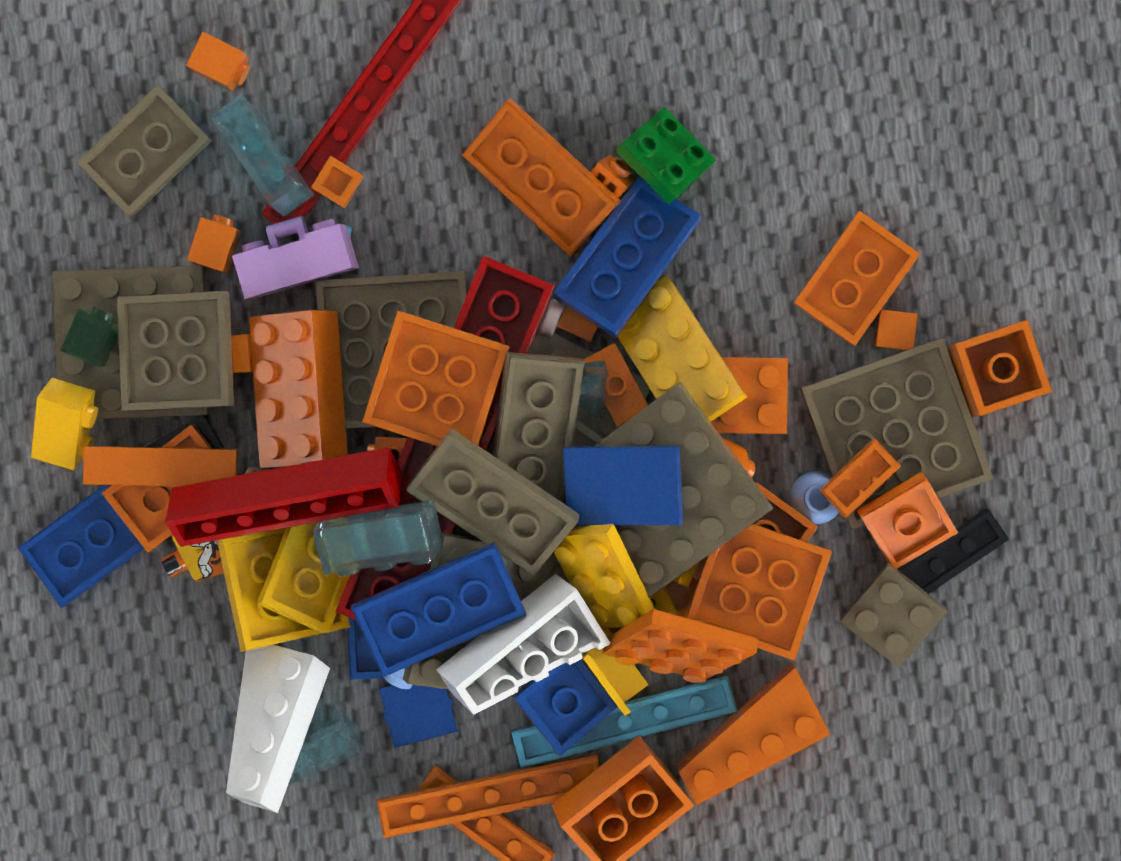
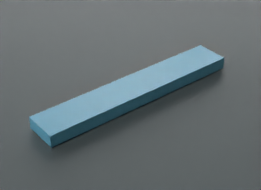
[511,674,738,768]

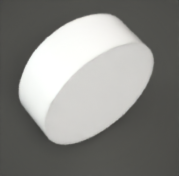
[538,299,565,338]

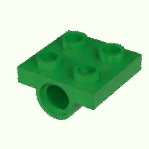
[616,107,716,205]

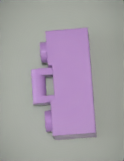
[232,216,359,299]

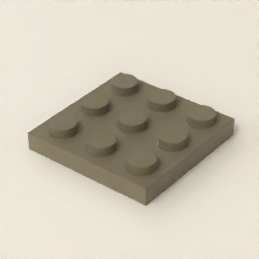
[117,291,234,411]

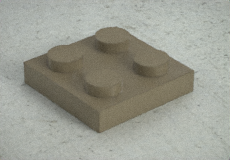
[840,563,947,668]

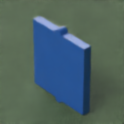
[379,685,458,748]

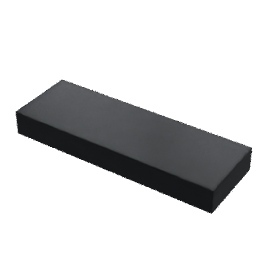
[897,508,1009,594]

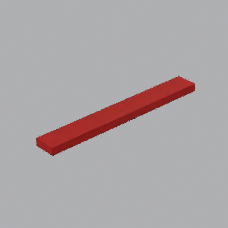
[261,0,462,237]

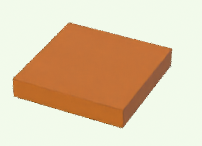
[856,472,958,569]

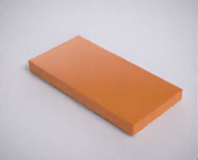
[462,98,621,257]

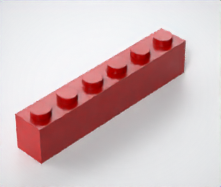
[165,447,402,547]

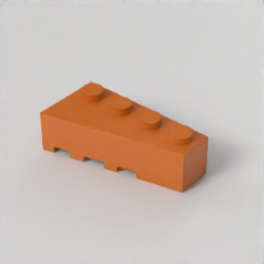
[676,662,831,806]

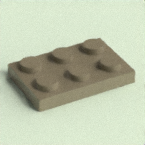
[77,84,212,218]

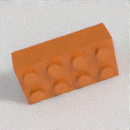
[249,310,348,468]

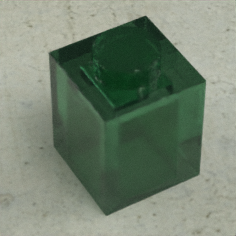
[60,306,118,367]

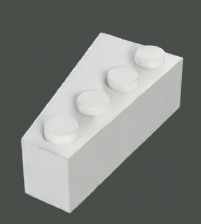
[436,574,611,715]
[226,645,330,813]

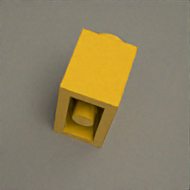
[31,378,98,471]

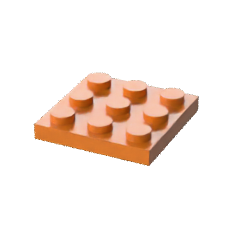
[362,311,510,446]
[685,524,832,661]
[602,609,758,683]

